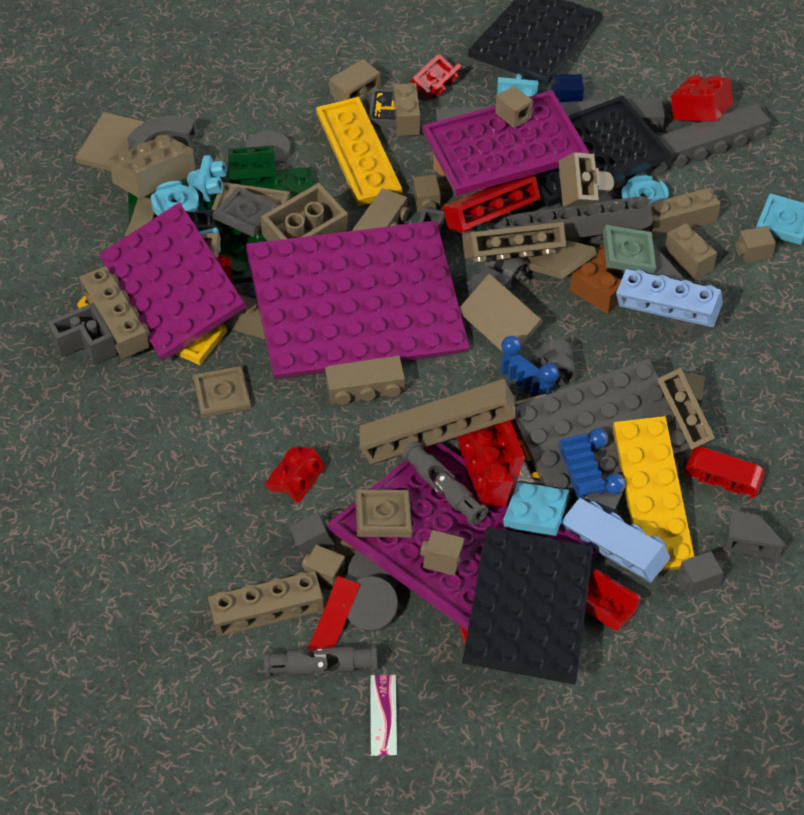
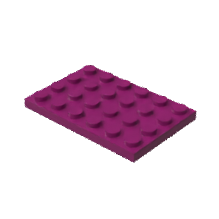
[422,90,589,196]
[99,202,247,361]

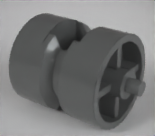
[484,253,530,289]
[539,340,576,386]

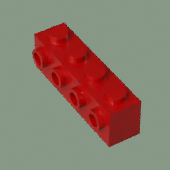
[442,176,541,233]
[456,426,513,506]

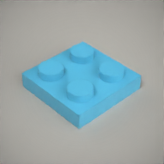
[756,193,804,245]
[503,482,570,536]

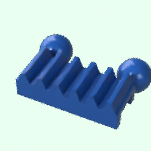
[501,336,559,397]
[558,428,626,499]

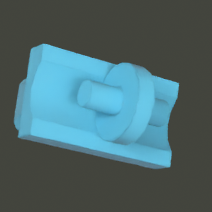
[497,74,538,97]
[187,155,227,202]

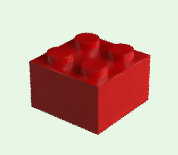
[671,75,733,121]

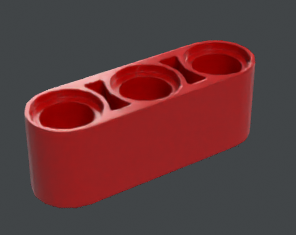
[684,447,765,498]

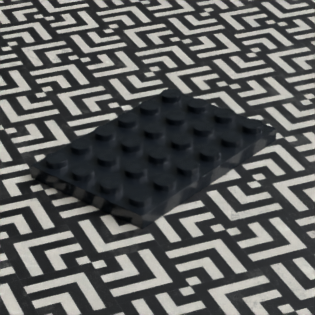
[468,0,603,85]
[530,95,671,207]
[462,527,593,685]

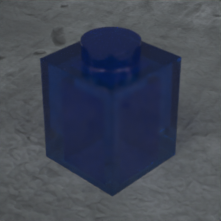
[550,74,584,103]

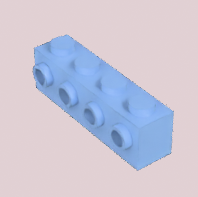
[616,269,723,328]
[561,498,670,583]

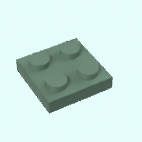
[603,225,656,275]

